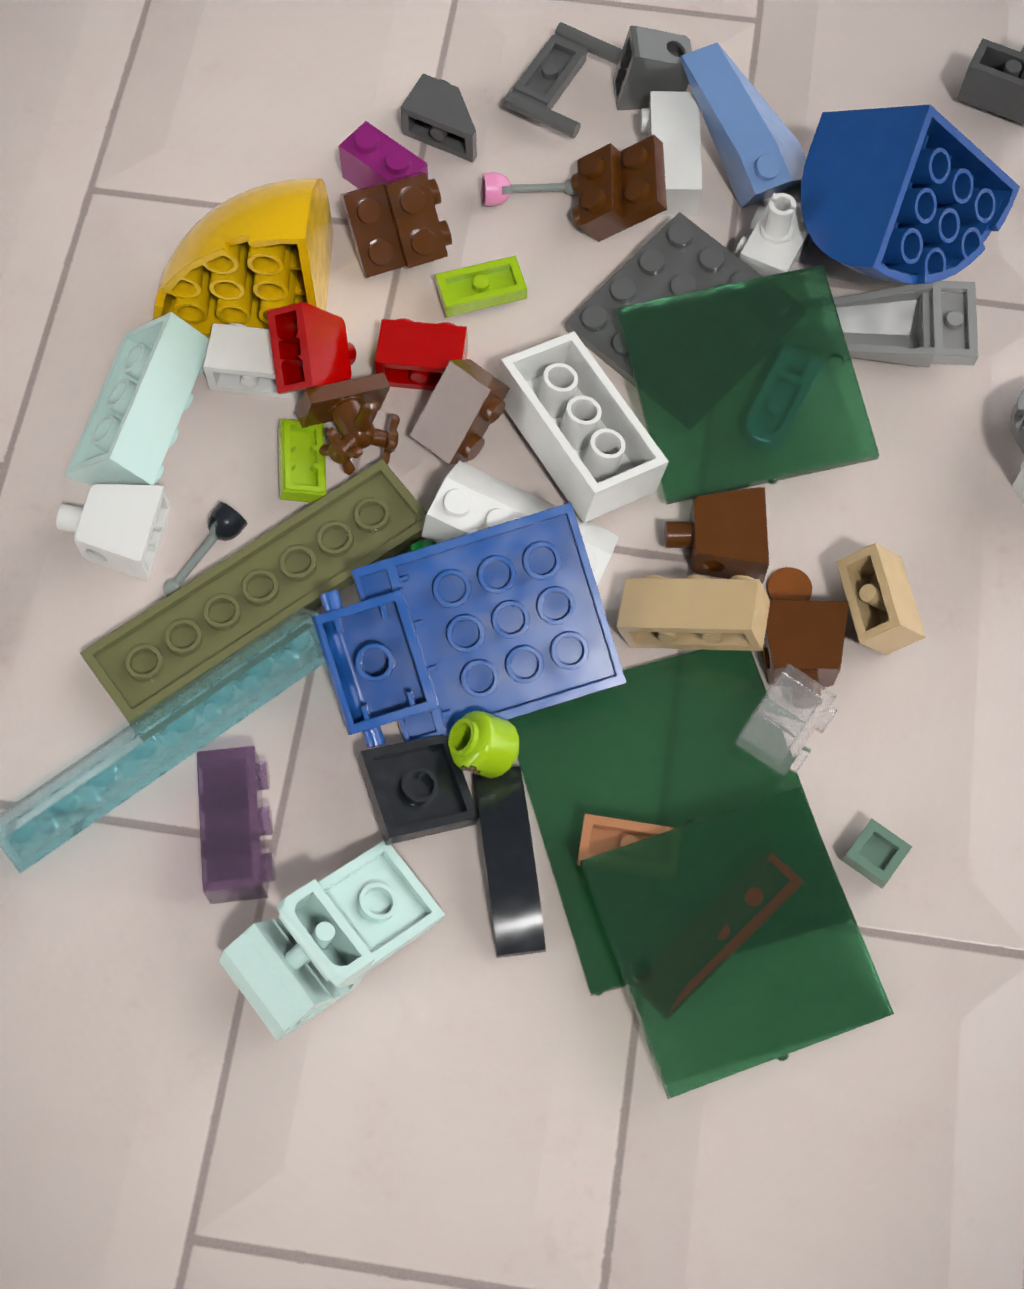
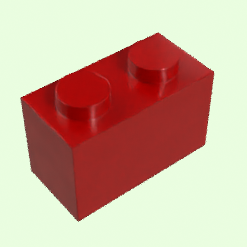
[375,318,468,391]

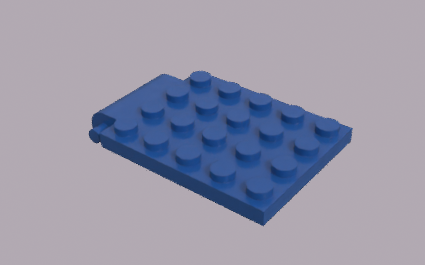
[311,502,626,749]

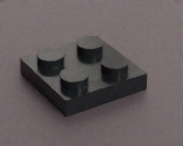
[357,734,479,845]

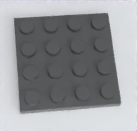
[565,212,806,432]

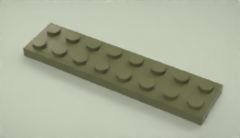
[80,459,427,729]

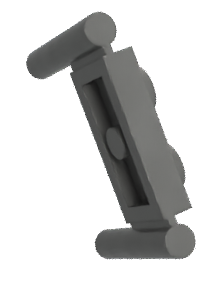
[503,22,622,138]

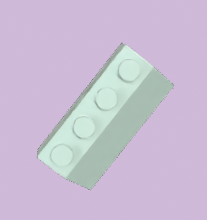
[64,312,209,485]

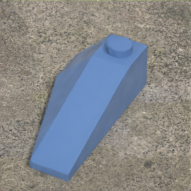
[679,42,806,209]

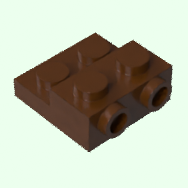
[571,134,667,242]
[340,171,452,278]

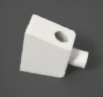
[56,484,171,581]

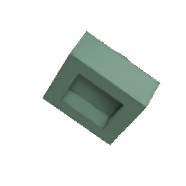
[842,819,912,889]

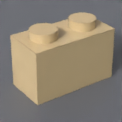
[836,543,926,655]

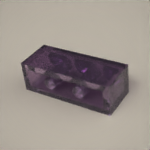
[197,746,276,904]

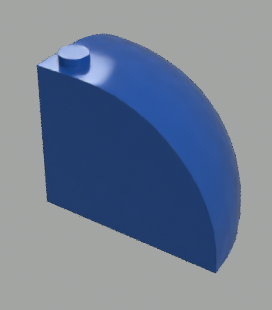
[801,104,1020,284]

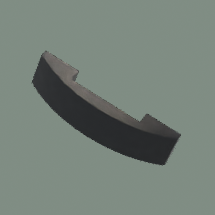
[473,766,546,958]

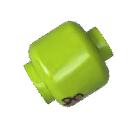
[448,711,519,778]

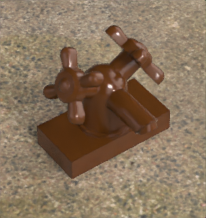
[296,373,400,475]

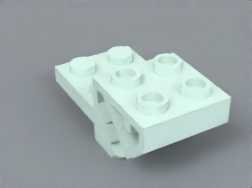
[219,840,445,1042]

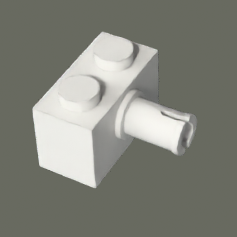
[735,193,812,292]

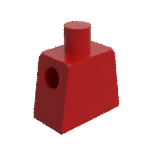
[267,302,357,394]

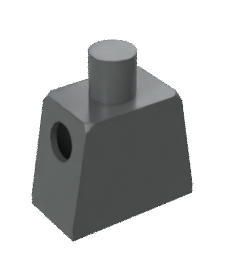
[613,26,692,110]

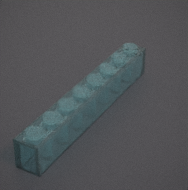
[0,608,325,873]

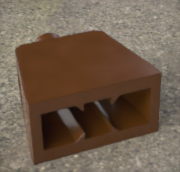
[664,487,769,584]
[761,600,848,709]

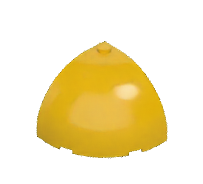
[153,178,334,338]

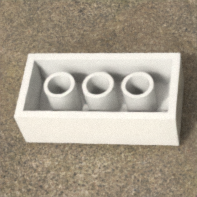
[496,331,669,523]

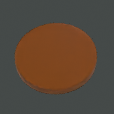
[767,567,812,601]

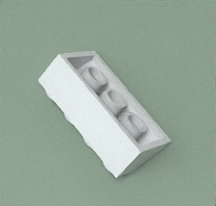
[421,461,620,586]

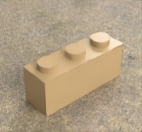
[616,574,770,651]

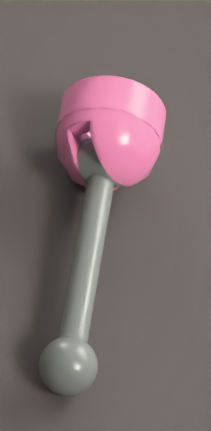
[481,172,577,206]

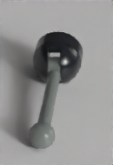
[163,502,248,596]

